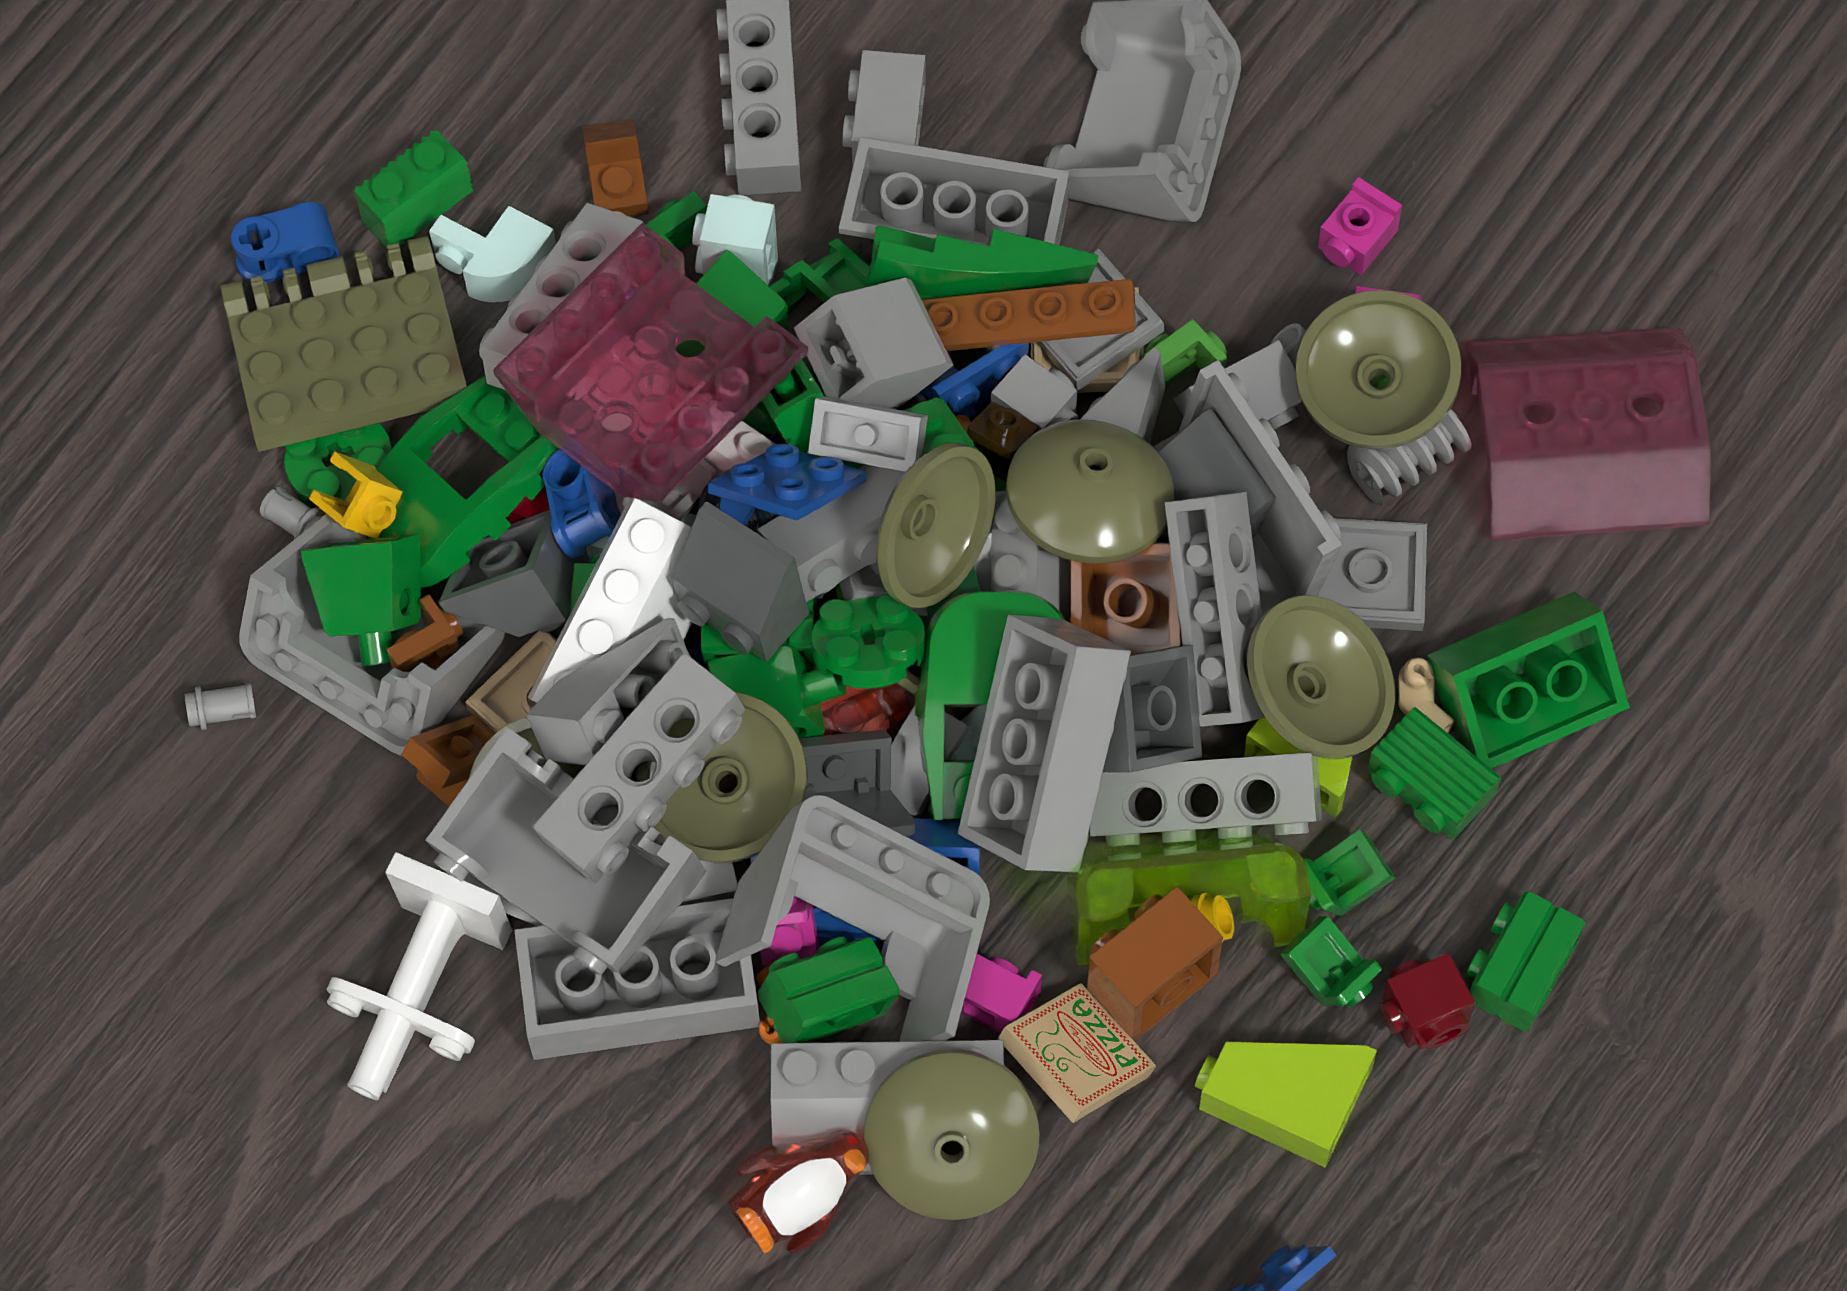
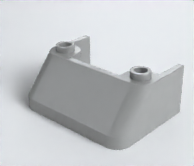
[715,795,990,1042]

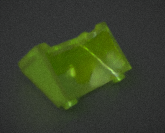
[1067,833,1311,966]

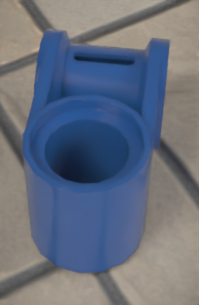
[231,202,339,283]
[543,446,621,559]

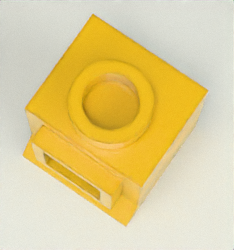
[309,452,403,538]

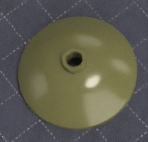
[1296,290,1461,449]
[1006,419,1174,564]
[876,443,995,608]
[1247,596,1395,759]
[636,692,808,863]
[864,1049,1039,1220]

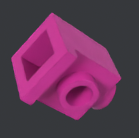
[1318,177,1402,275]
[961,954,1042,1034]

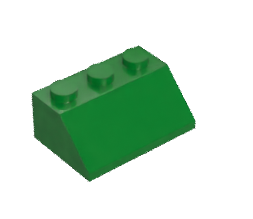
[1427,591,1630,769]

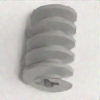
[1347,409,1471,506]

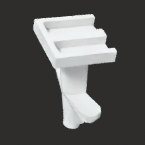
[327,852,513,1100]

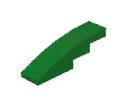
[867,229,1099,297]

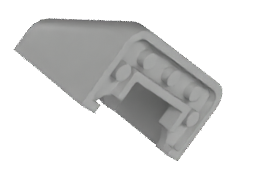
[1043,0,1241,222]
[239,514,505,755]
[426,727,706,976]

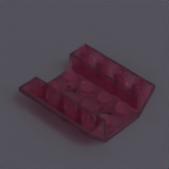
[493,223,809,503]
[1465,327,1710,541]

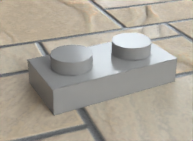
[808,396,928,472]

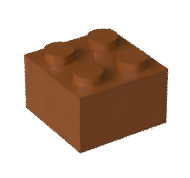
[1071,543,1183,655]
[1087,887,1223,1042]

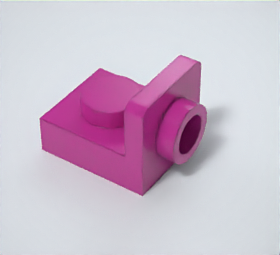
[760,896,820,965]

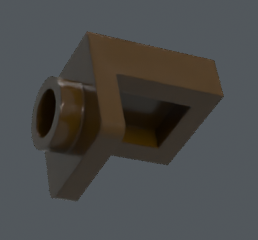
[966,401,1040,482]

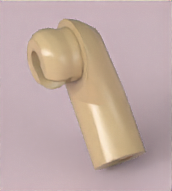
[1398,658,1455,733]

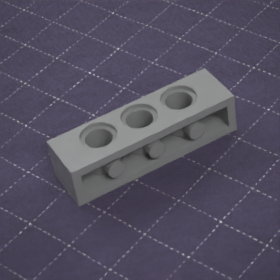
[717,0,801,195]
[479,203,648,403]
[1164,492,1265,727]
[532,652,745,884]
[1090,753,1322,847]

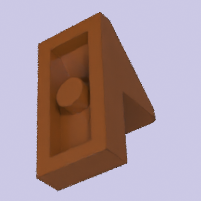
[582,119,649,217]
[401,715,496,807]

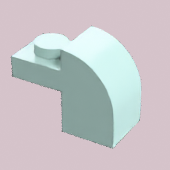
[429,206,556,302]

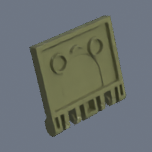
[220,236,467,452]

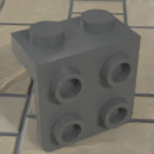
[799,730,915,836]

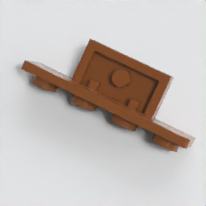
[922,279,1136,351]

